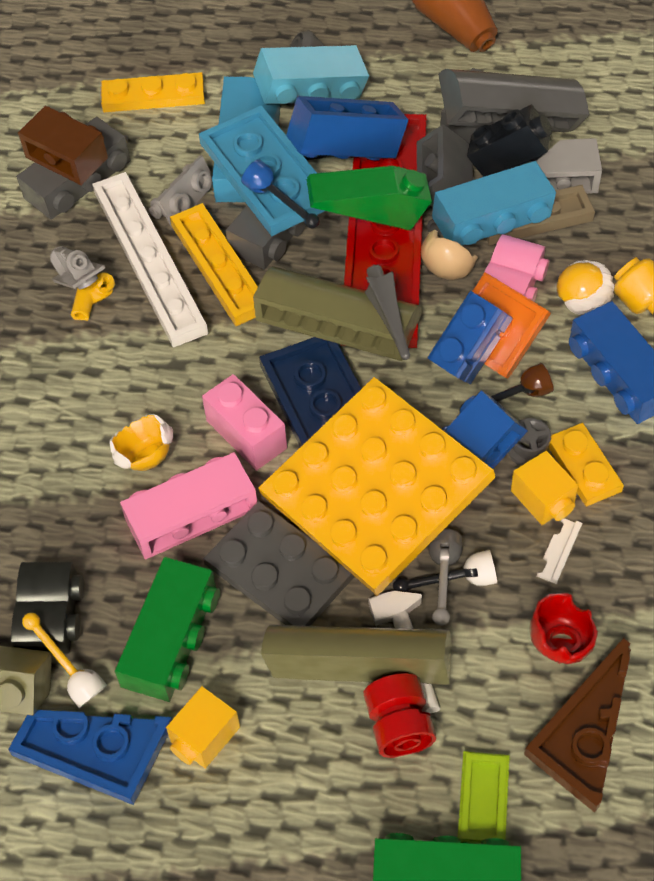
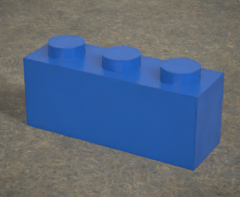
[286,96,408,160]
[569,301,654,424]

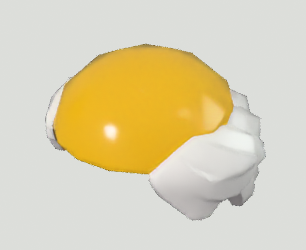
[557,260,614,315]
[110,414,173,471]

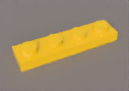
[170,203,258,327]

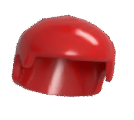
[529,593,598,664]

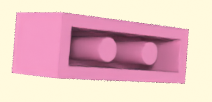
[120,452,257,560]

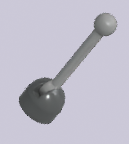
[428,529,463,626]

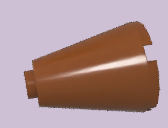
[412,0,498,52]

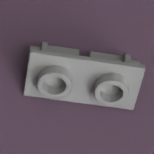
[149,155,213,227]
[50,246,105,290]

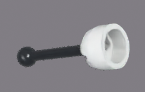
[393,550,497,592]

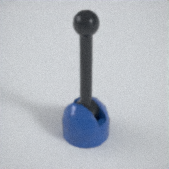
[241,159,320,229]

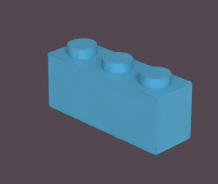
[432,161,556,245]

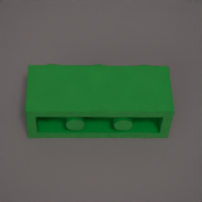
[115,557,220,702]
[373,833,521,881]

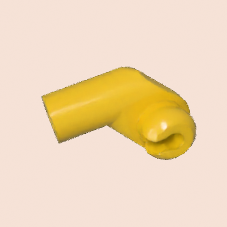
[71,272,115,320]

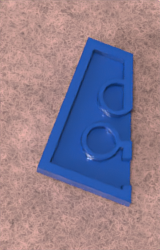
[8,710,172,805]

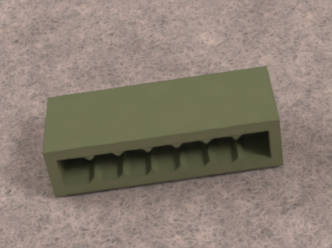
[253,266,422,361]
[261,625,452,685]

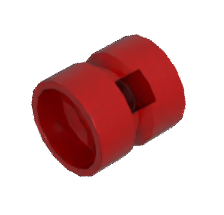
[363,673,436,758]

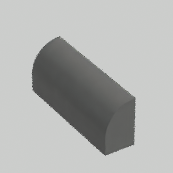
[438,69,590,132]

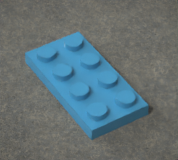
[199,105,324,236]

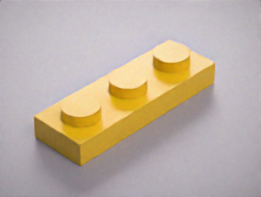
[101,72,205,113]

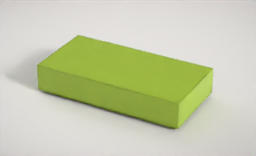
[457,751,510,844]

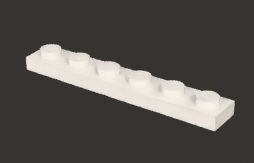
[92,172,208,348]

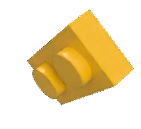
[548,423,624,507]

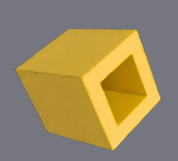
[511,450,578,525]
[166,686,240,769]

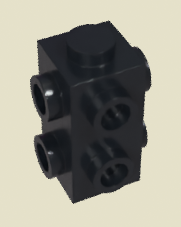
[467,104,552,177]

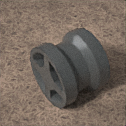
[508,418,551,466]

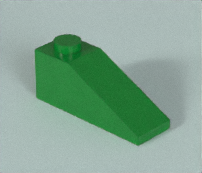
[306,166,432,231]

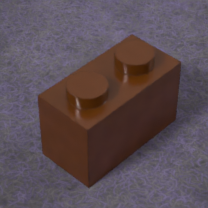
[18,105,108,186]

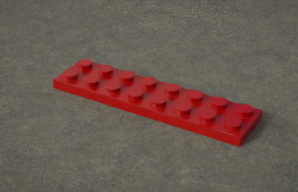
[340,114,427,348]

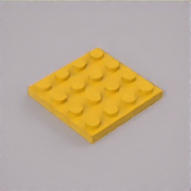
[258,377,495,596]

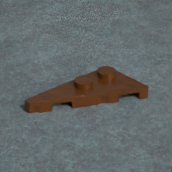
[524,638,631,813]

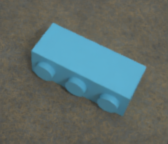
[253,45,369,104]

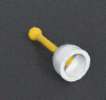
[22,612,107,708]

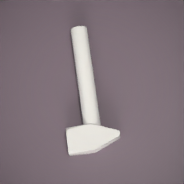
[368,591,440,713]

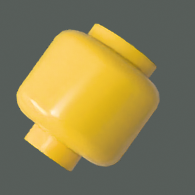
[614,257,654,315]

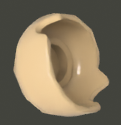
[421,230,478,280]

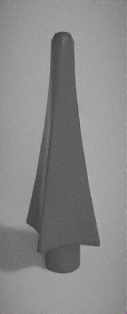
[365,265,410,360]

